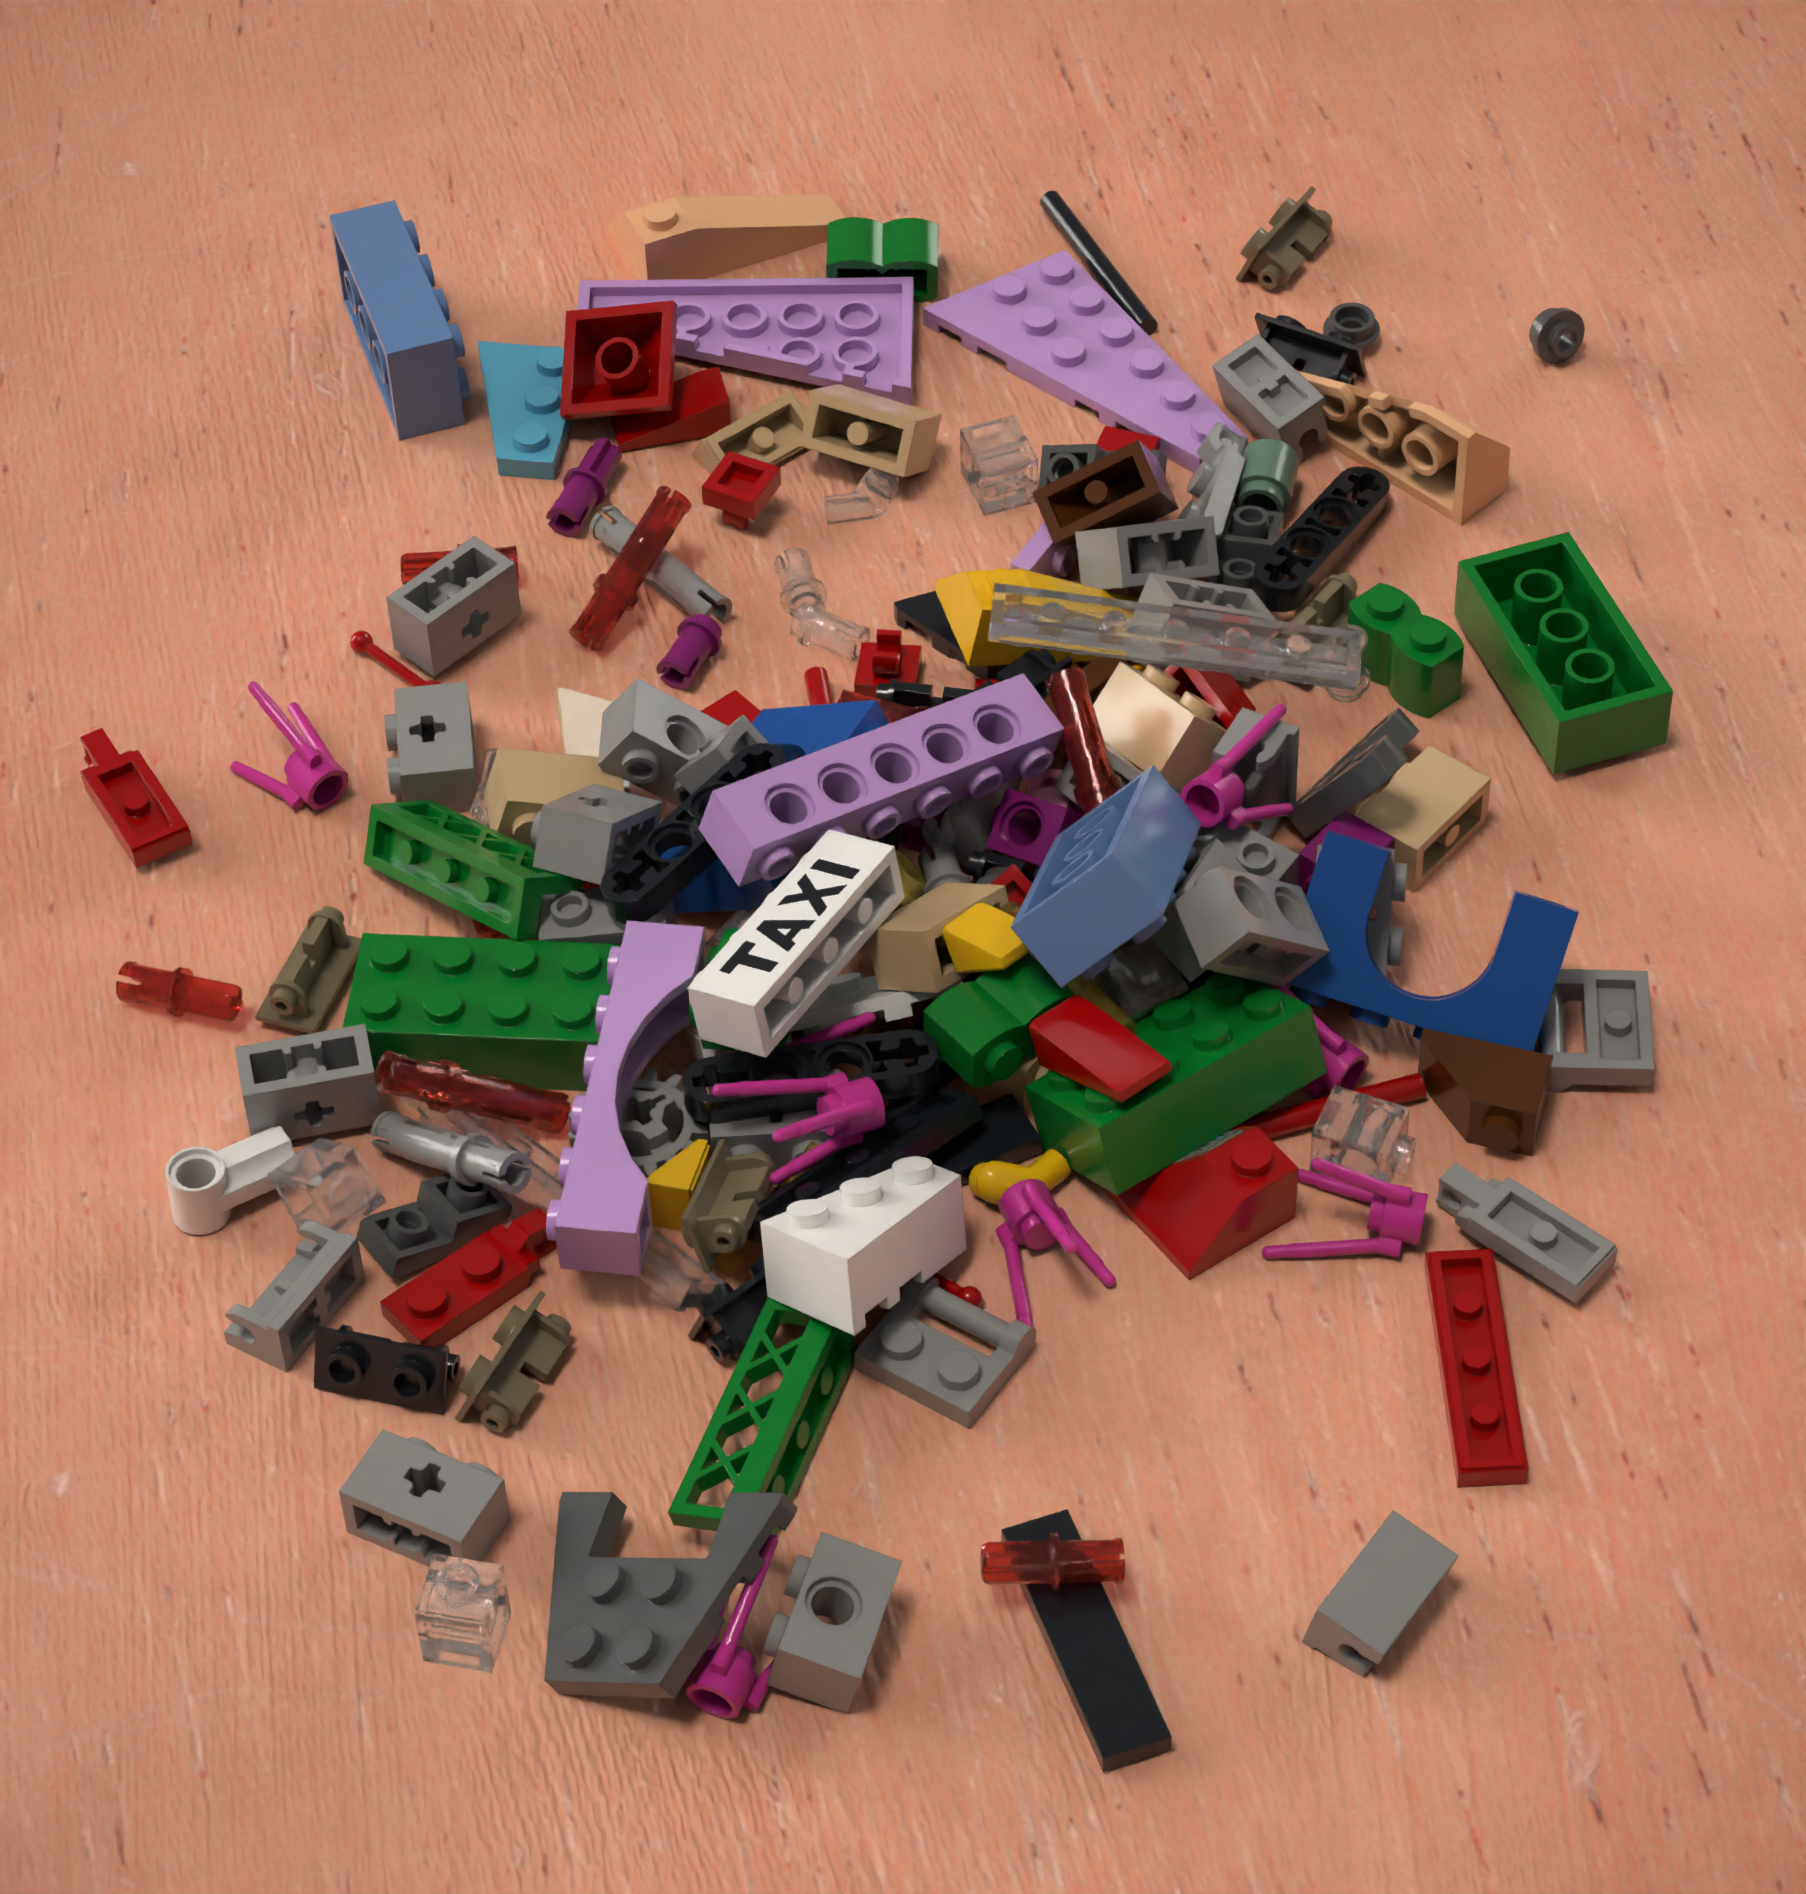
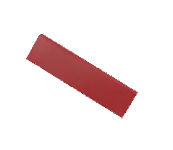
[1424,1249,1529,1488]

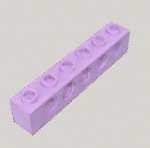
[699,673,1065,887]

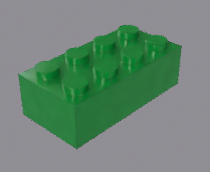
[1454,532,1673,774]
[343,933,618,1091]
[1025,972,1327,1196]

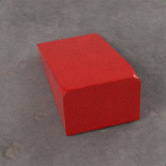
[610,367,731,451]
[1029,995,1172,1102]

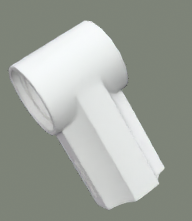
[165,1126,301,1235]

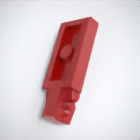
[80,728,193,868]
[380,1207,557,1348]

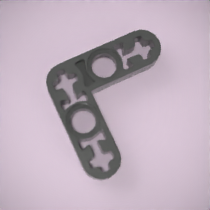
[1287,708,1419,838]

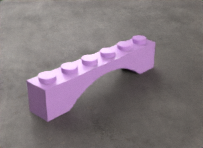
[546,921,707,1276]

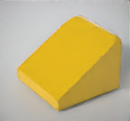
[942,903,1030,973]
[647,1139,712,1231]

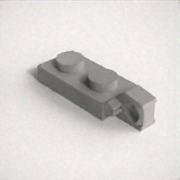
[1178,422,1247,541]
[1436,1163,1618,1304]

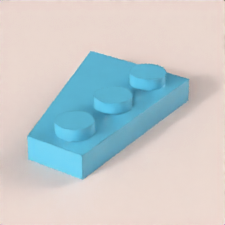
[478,341,573,480]

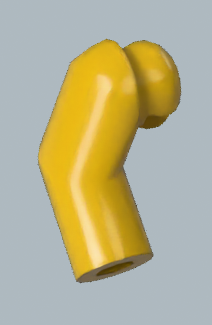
[968,1149,1071,1205]

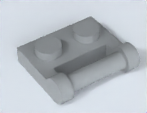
[1538,969,1655,1093]
[854,1276,1036,1429]

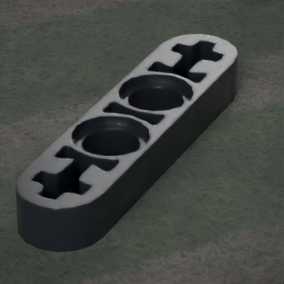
[1250,466,1390,612]
[600,743,787,924]
[682,1030,939,1124]

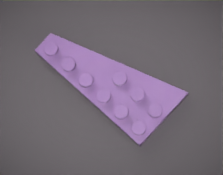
[923,250,1248,473]
[577,277,914,405]

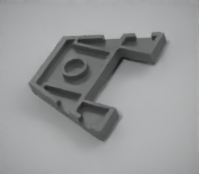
[544,1492,798,1699]

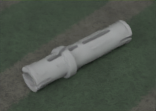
[589,505,732,624]
[371,1111,532,1195]

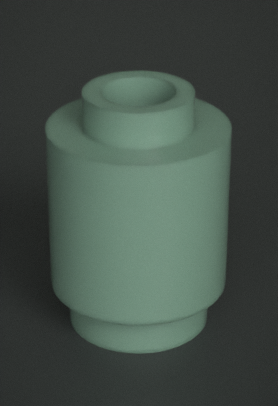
[1233,438,1299,513]

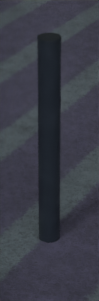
[1040,191,1158,336]

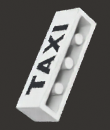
[687,830,905,1058]

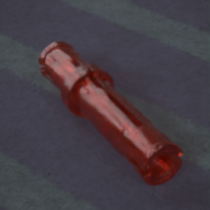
[569,486,692,652]
[1045,668,1124,814]
[374,1051,570,1134]

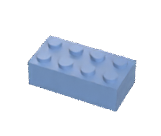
[330,200,471,441]
[1010,765,1202,988]

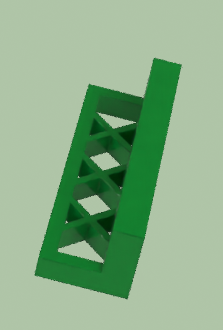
[364,800,584,940]
[668,1298,858,1553]

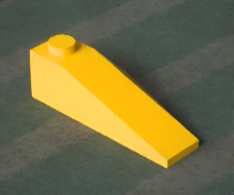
[935,568,1140,666]

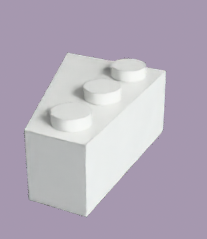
[760,1156,967,1336]

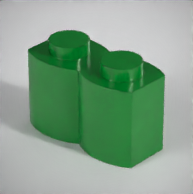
[826,217,939,302]
[1346,583,1464,718]
[923,953,1075,1088]

